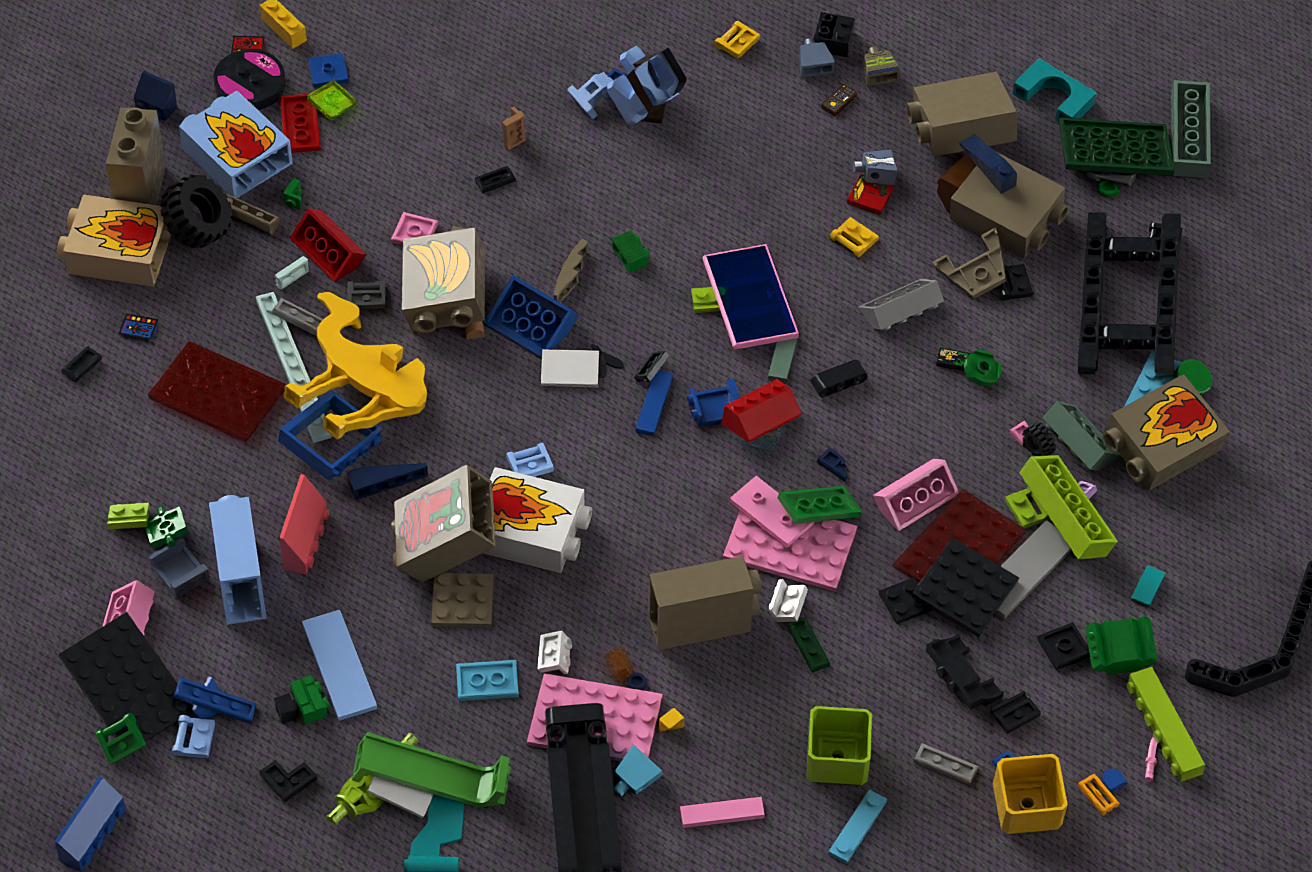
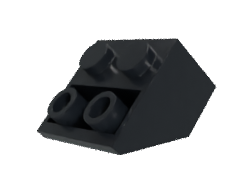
[814,12,855,57]

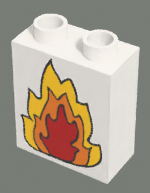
[484,467,592,573]

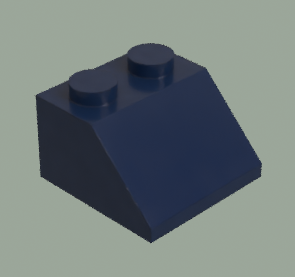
[134,71,177,121]

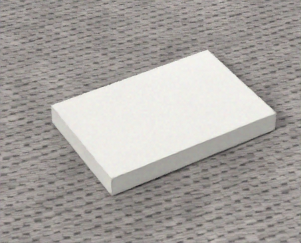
[541,349,599,387]
[367,776,434,818]

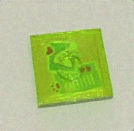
[307,80,358,121]

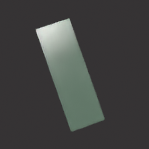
[768,332,798,383]

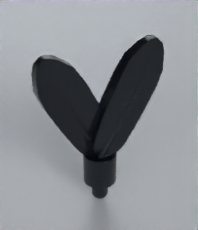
[591,344,624,378]

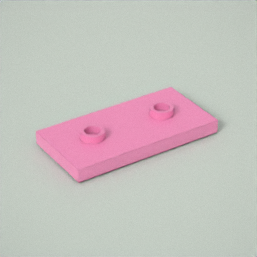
[730,476,814,547]

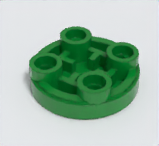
[1173,359,1212,395]

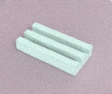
[275,256,309,290]

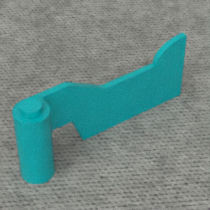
[404,794,464,872]

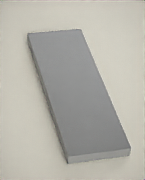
[997,520,1072,619]

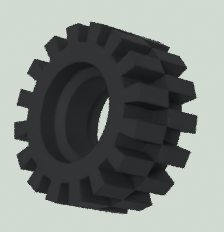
[1022,422,1056,456]

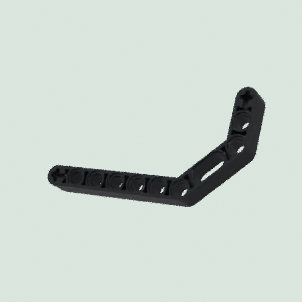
[1184,561,1312,697]

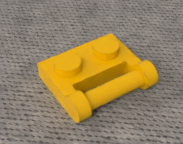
[713,21,760,59]
[829,217,879,258]

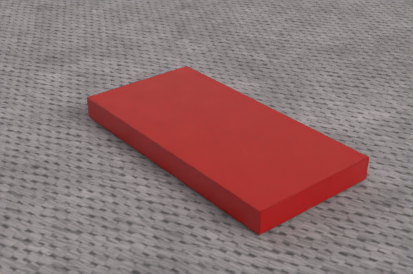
[280,93,321,153]

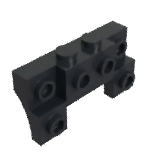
[926,634,1004,710]

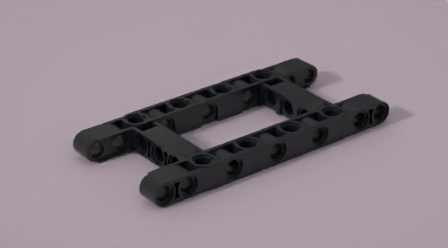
[1078,212,1181,376]

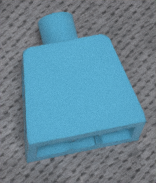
[613,744,663,797]

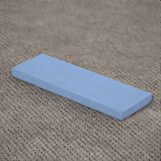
[302,610,377,721]

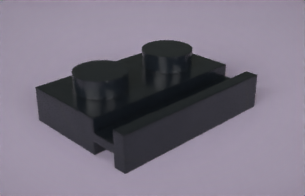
[990,691,1041,734]

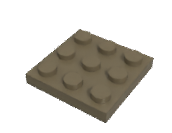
[431,573,494,628]

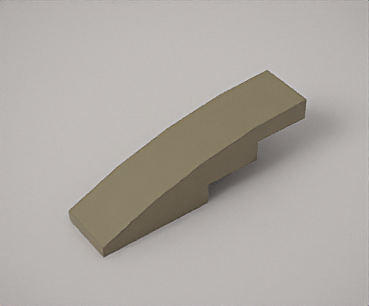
[554,239,588,303]

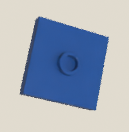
[308,53,349,88]

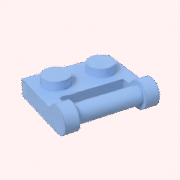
[506,443,554,477]
[171,715,215,759]

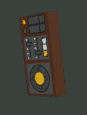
[821,84,857,117]

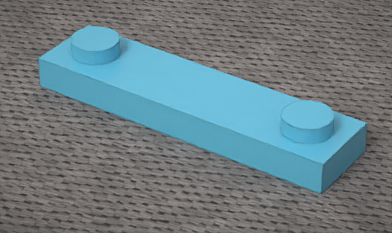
[828,790,887,864]

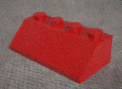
[290,208,367,282]
[721,379,802,443]

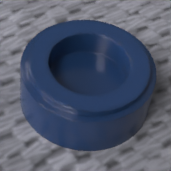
[627,673,647,691]

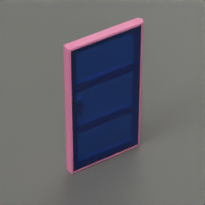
[702,244,799,349]

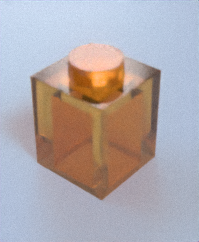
[606,647,633,682]

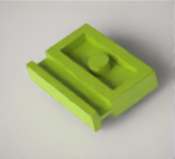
[691,286,731,313]
[107,503,150,530]

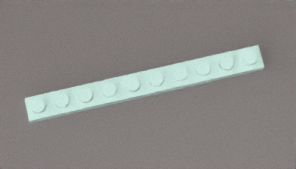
[256,292,332,443]

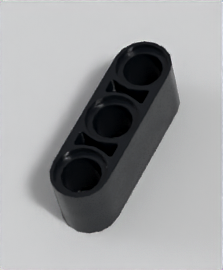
[811,360,868,398]

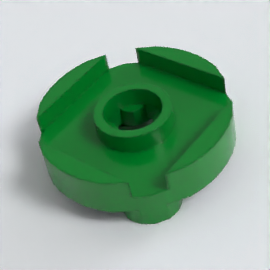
[964,350,1002,387]

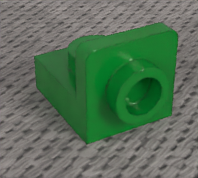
[283,178,302,210]

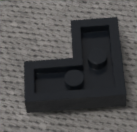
[259,760,317,802]

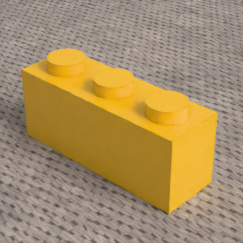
[260,0,307,49]

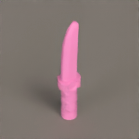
[1145,737,1157,782]

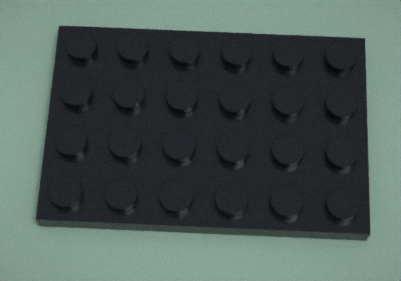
[58,612,194,743]

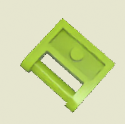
[1005,487,1051,530]

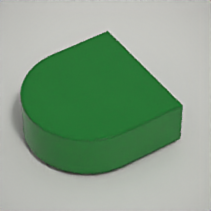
[1098,180,1120,198]

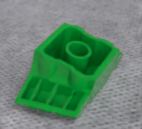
[1085,616,1158,675]

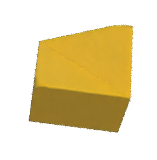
[659,708,684,732]

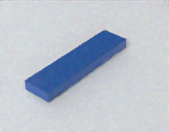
[635,370,673,436]
[173,677,257,723]

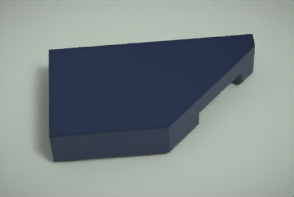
[817,448,847,481]

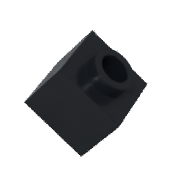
[274,693,299,724]

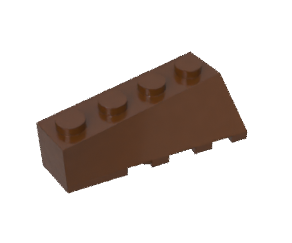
[937,153,977,214]

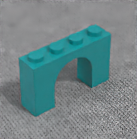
[1012,58,1097,122]

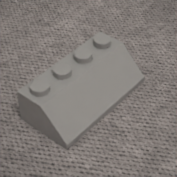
[858,279,944,331]

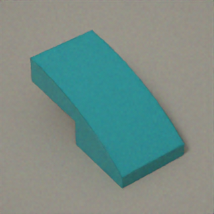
[1131,565,1166,607]

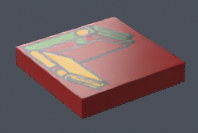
[847,174,894,215]

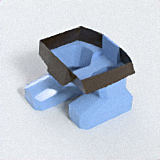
[607,46,687,126]

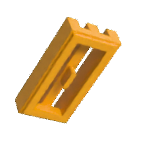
[1078,773,1120,816]

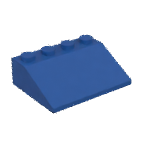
[484,275,579,357]

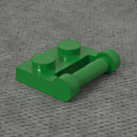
[96,713,146,765]

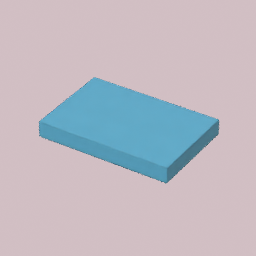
[456,660,519,701]

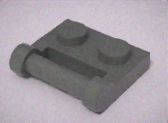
[348,280,386,310]

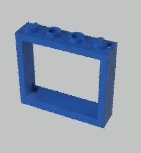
[278,390,383,481]

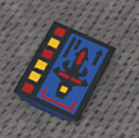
[118,313,159,340]

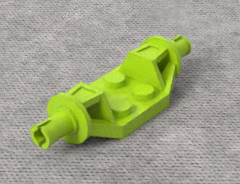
[326,733,418,826]

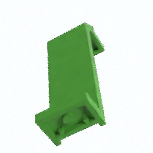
[352,732,511,807]

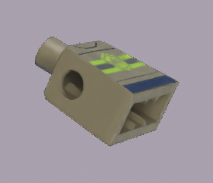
[863,46,900,87]

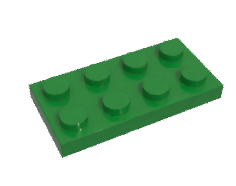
[777,486,862,524]

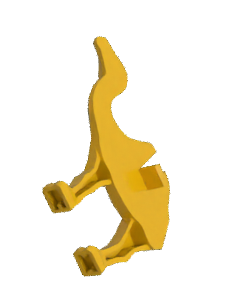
[284,292,427,439]

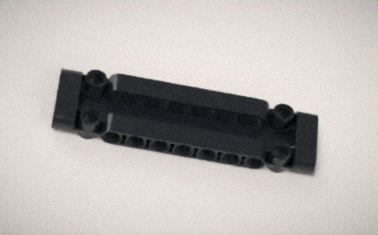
[545,703,622,872]

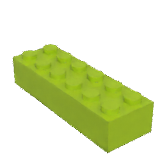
[1019,455,1118,559]

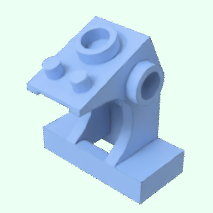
[567,72,613,119]

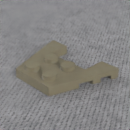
[932,227,1007,299]

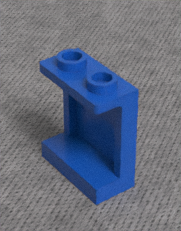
[687,378,740,427]

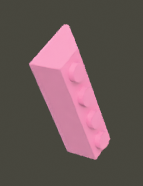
[873,459,960,531]
[102,580,155,635]

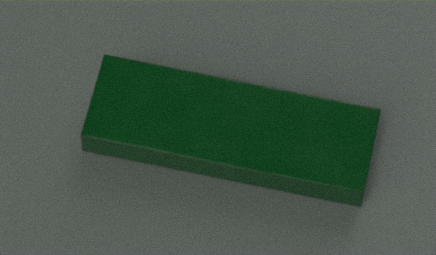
[787,617,830,673]

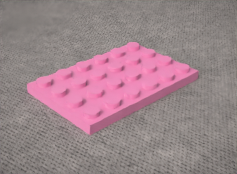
[723,511,858,592]
[527,673,662,762]

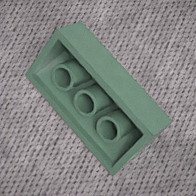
[1043,401,1122,471]

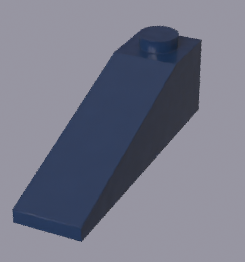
[959,134,1017,194]
[347,463,428,500]

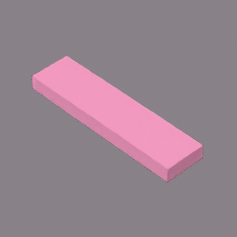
[680,797,765,828]

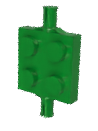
[145,506,189,549]

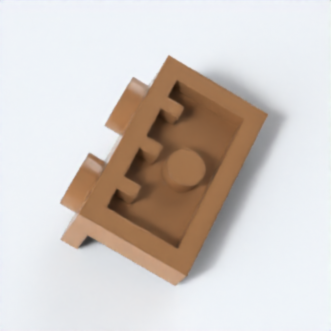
[502,107,526,150]

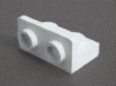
[769,579,808,622]
[537,631,572,674]

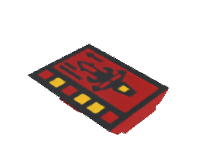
[231,35,265,53]

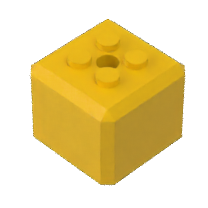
[993,754,1068,834]

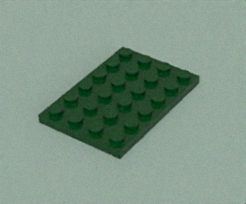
[1059,117,1174,176]

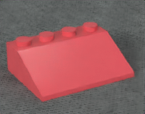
[279,474,330,575]

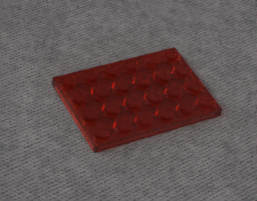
[148,341,286,442]
[893,489,1026,584]

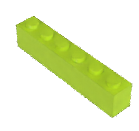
[1127,667,1205,782]

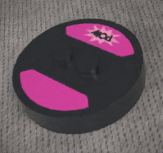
[213,49,286,110]

